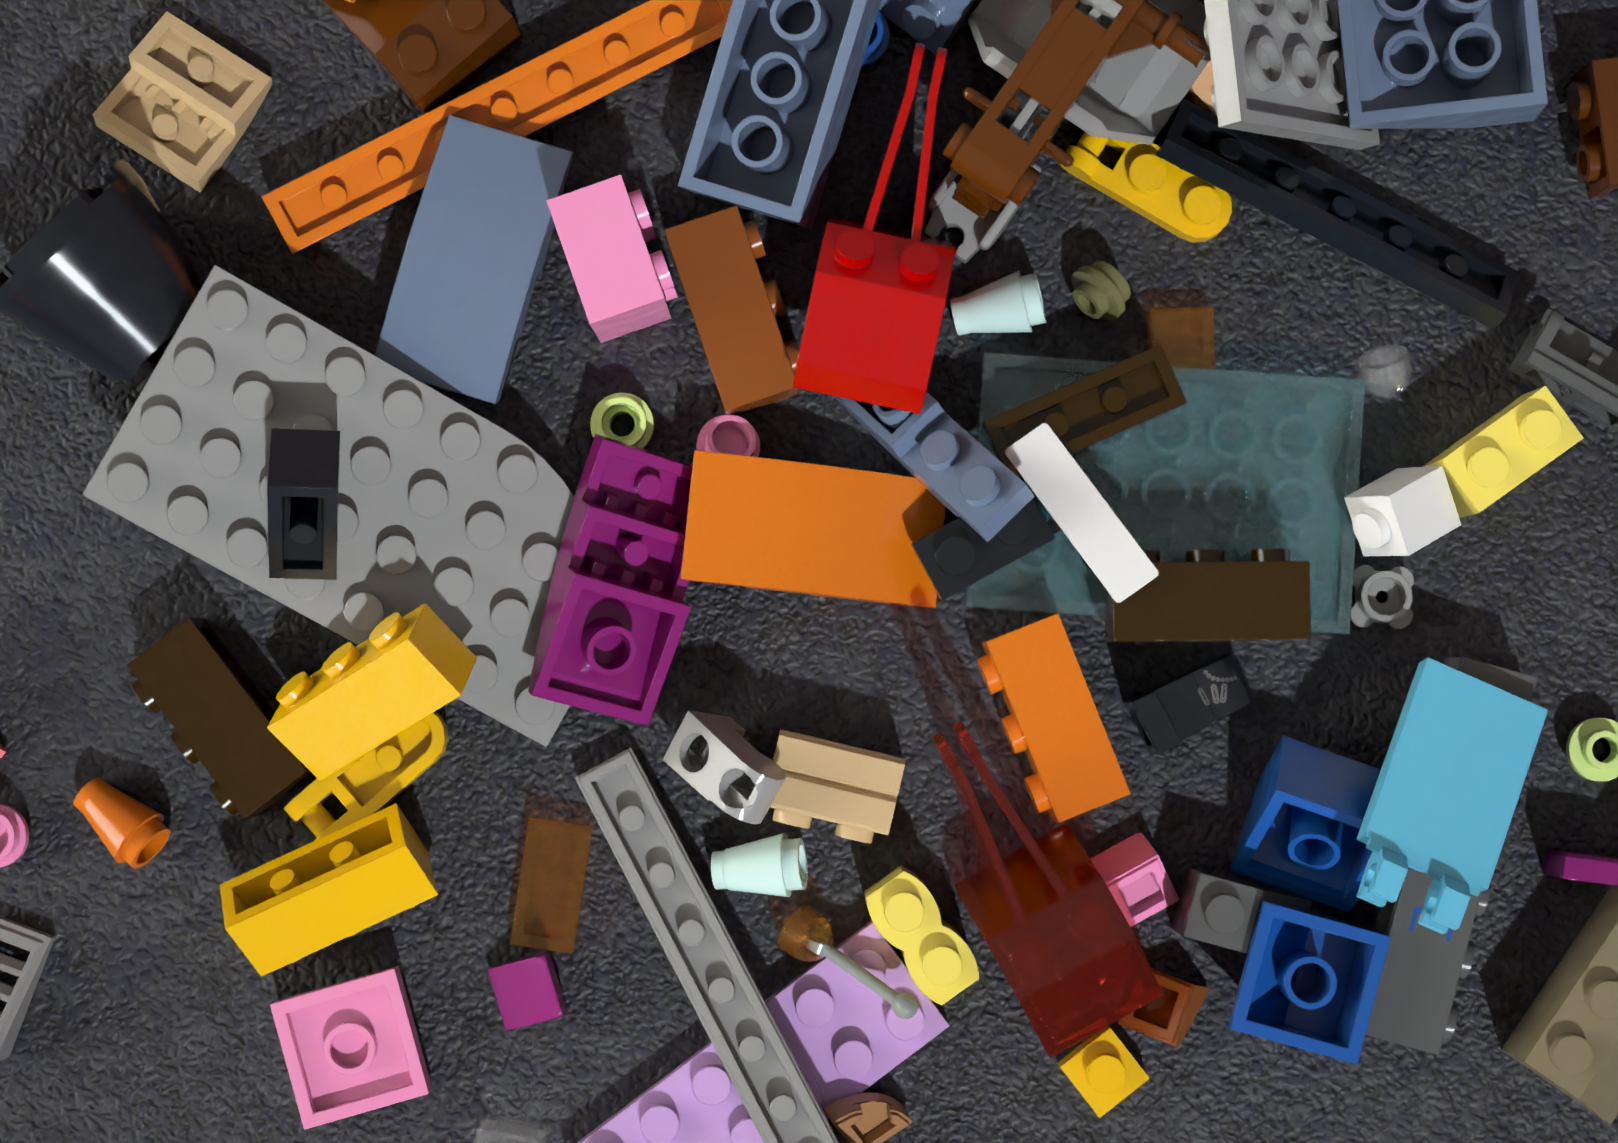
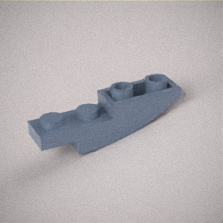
[834,392,1035,542]

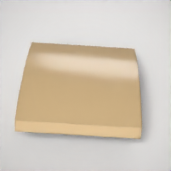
[93,11,272,193]

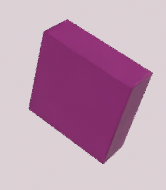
[1543,849,1618,886]

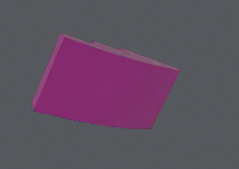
[528,434,693,726]

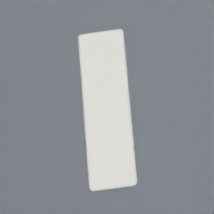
[1005,423,1159,603]

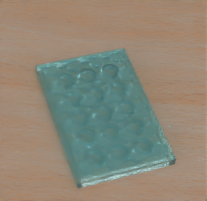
[965,352,1365,635]

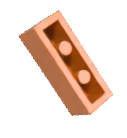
[977,613,1131,823]

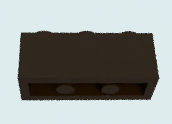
[1105,549,1311,643]
[127,617,312,819]

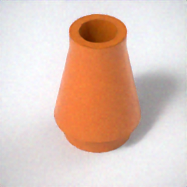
[73,777,171,869]

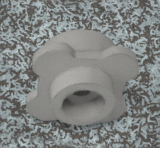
[1349,565,1414,629]

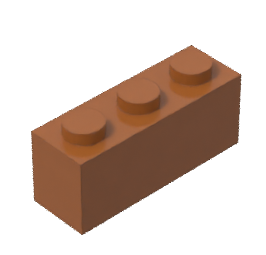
[664,205,799,416]

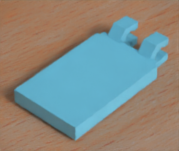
[1356,657,1548,934]

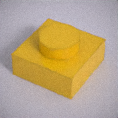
[1057,1024,1150,1118]

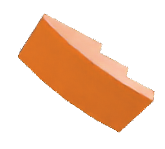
[680,450,946,608]

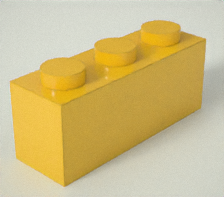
[267,603,477,781]
[219,803,438,977]

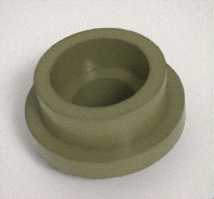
[1071,260,1131,321]

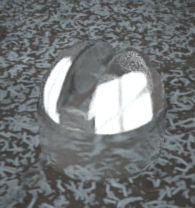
[1357,345,1412,399]

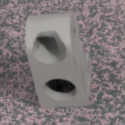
[662,710,786,824]

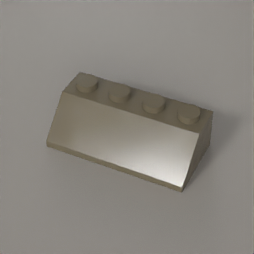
[1501,885,1618,1125]

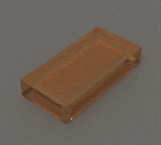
[510,816,594,954]

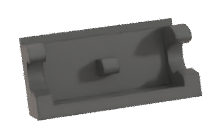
[1508,308,1618,433]

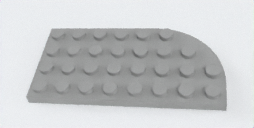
[82,265,574,747]

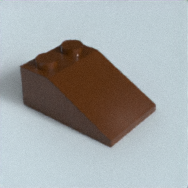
[321,0,522,114]

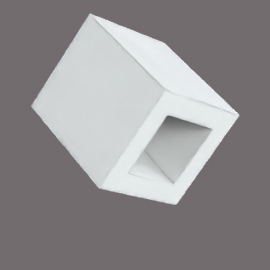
[1344,466,1461,556]

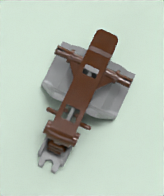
[924,0,1211,264]

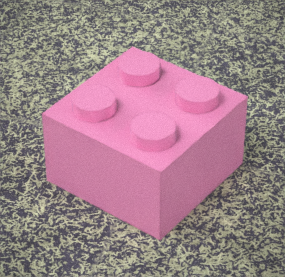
[546,175,678,343]

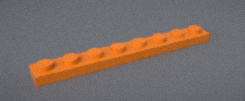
[261,0,732,254]

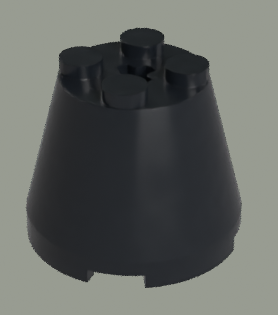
[0,158,204,387]

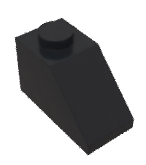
[268,428,340,580]

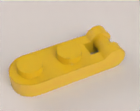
[1059,131,1232,243]
[284,711,449,841]

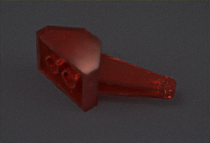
[932,721,1164,1058]

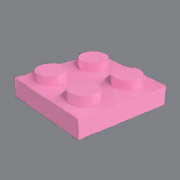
[270,966,433,1130]

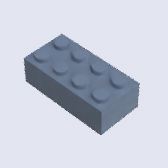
[678,0,882,229]

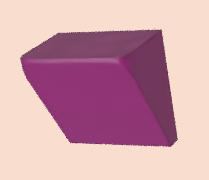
[487,949,568,1031]

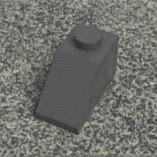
[1171,867,1313,954]

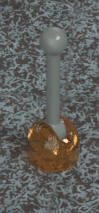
[777,904,918,1019]

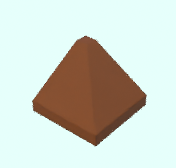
[1118,963,1209,1047]

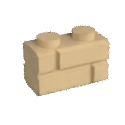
[770,729,906,844]

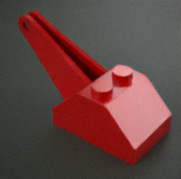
[793,42,956,414]

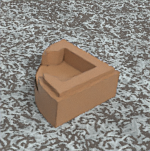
[824,1093,913,1143]

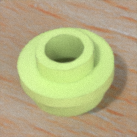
[590,393,654,449]
[1566,717,1618,781]

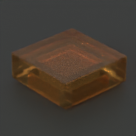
[1147,307,1215,374]

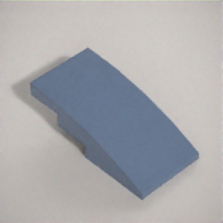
[375,115,574,404]

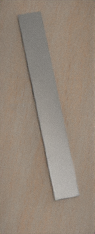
[575,747,839,1143]

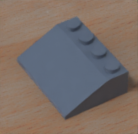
[1336,0,1548,129]

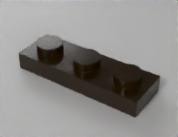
[982,344,1187,478]

